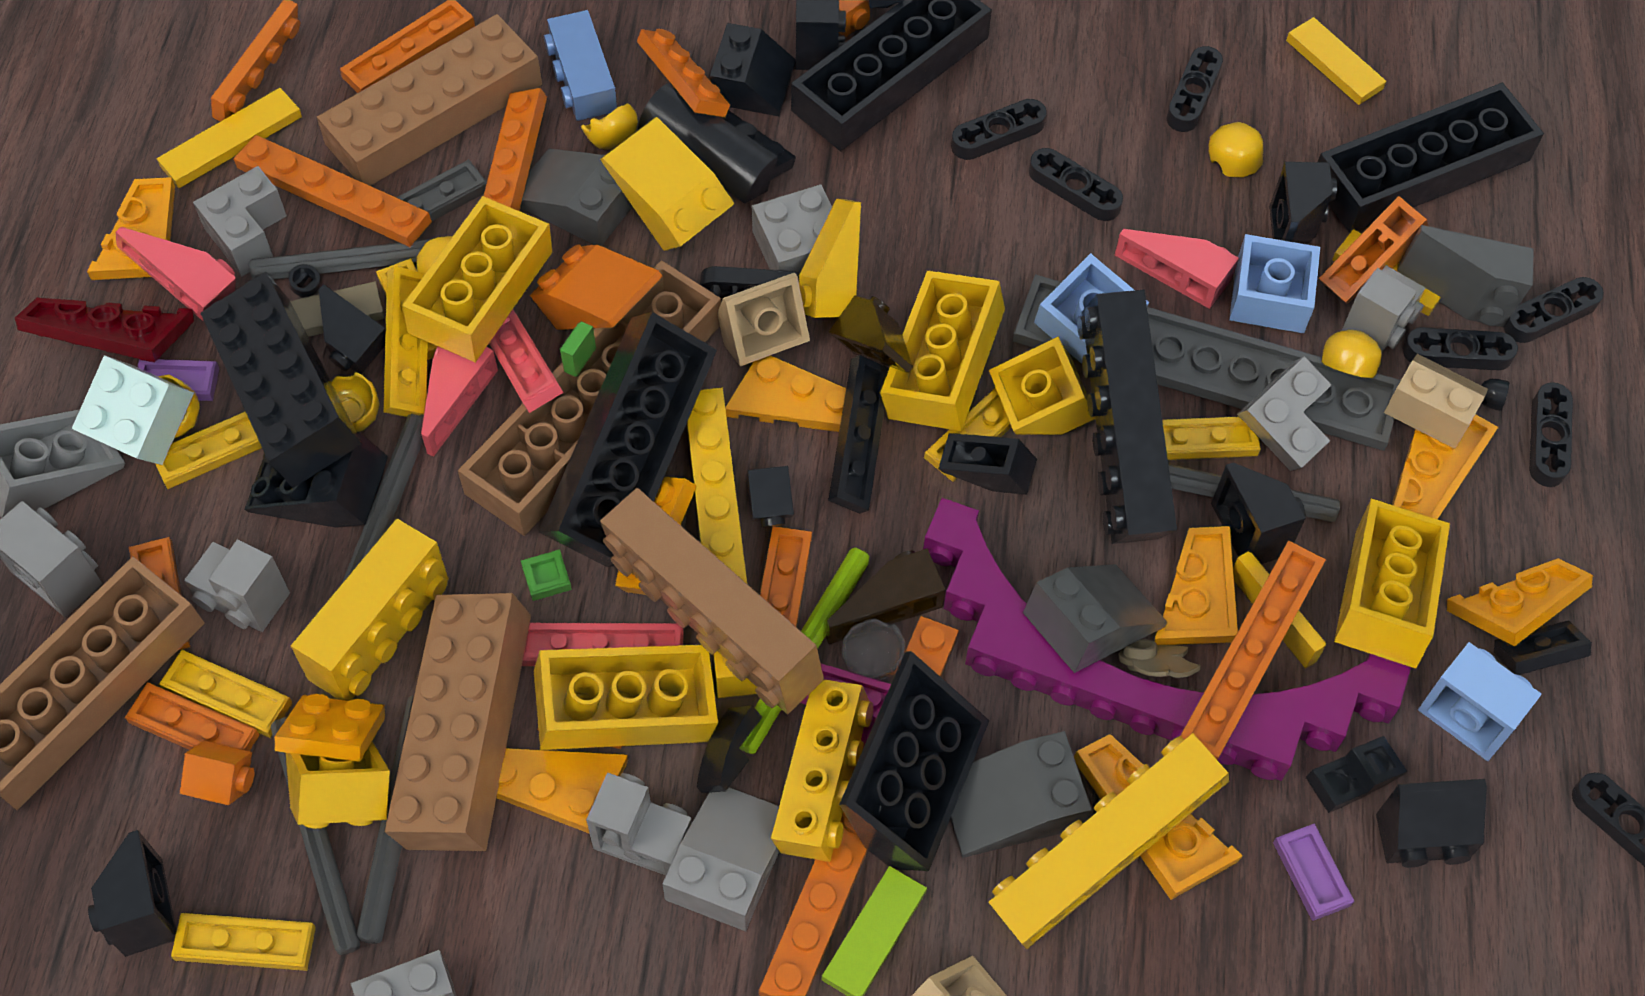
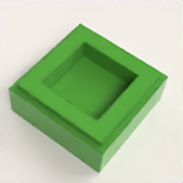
[560,321,596,377]
[521,549,572,601]

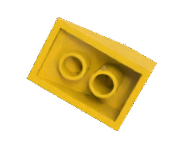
[600,117,735,251]

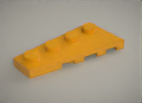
[1392,414,1498,519]
[1073,734,1243,900]

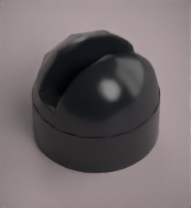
[289,264,320,298]
[1481,379,1510,411]

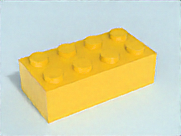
[402,196,552,363]
[880,271,1005,431]
[1334,498,1450,669]
[291,519,449,701]
[534,645,718,750]

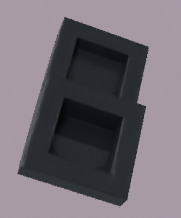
[697,705,762,793]
[1306,736,1407,813]

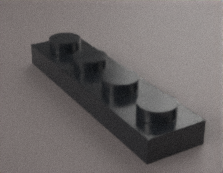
[828,355,889,514]

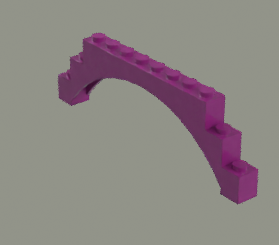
[923,498,1411,781]

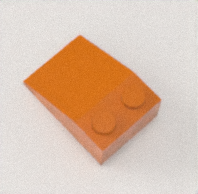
[529,244,663,330]

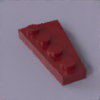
[15,297,194,363]

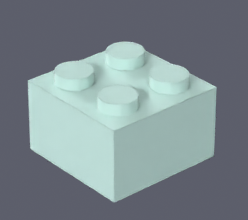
[72,355,194,465]

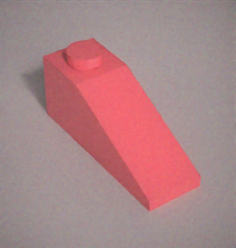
[116,227,236,321]
[1115,229,1239,309]
[421,347,498,457]

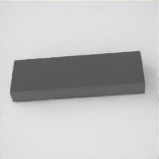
[394,159,487,241]

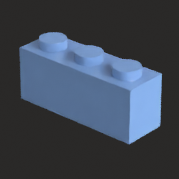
[544,10,617,121]

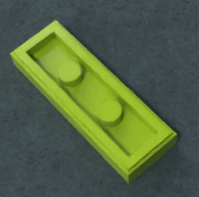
[821,866,927,996]

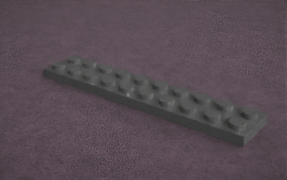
[1012,274,1401,451]

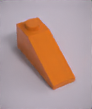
[1318,196,1428,304]

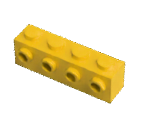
[771,680,873,862]

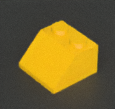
[989,336,1095,435]
[285,742,390,829]

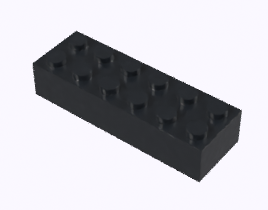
[791,0,992,152]
[1318,82,1544,233]
[201,272,362,488]
[1077,289,1177,544]
[539,312,717,567]

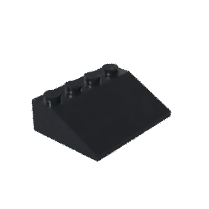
[839,651,990,871]

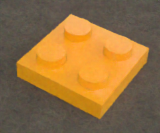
[275,694,385,761]

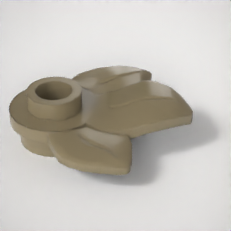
[1119,639,1200,678]

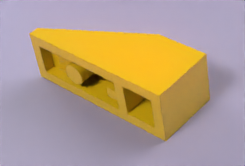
[799,199,861,318]

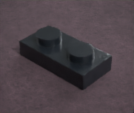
[1494,620,1592,675]

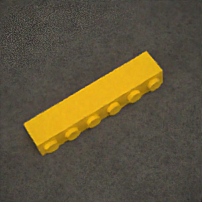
[988,733,1229,949]

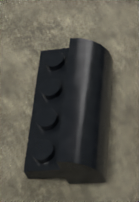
[638,82,796,203]

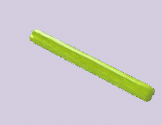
[739,547,869,754]

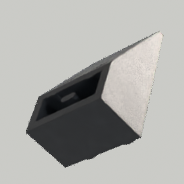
[244,432,388,528]

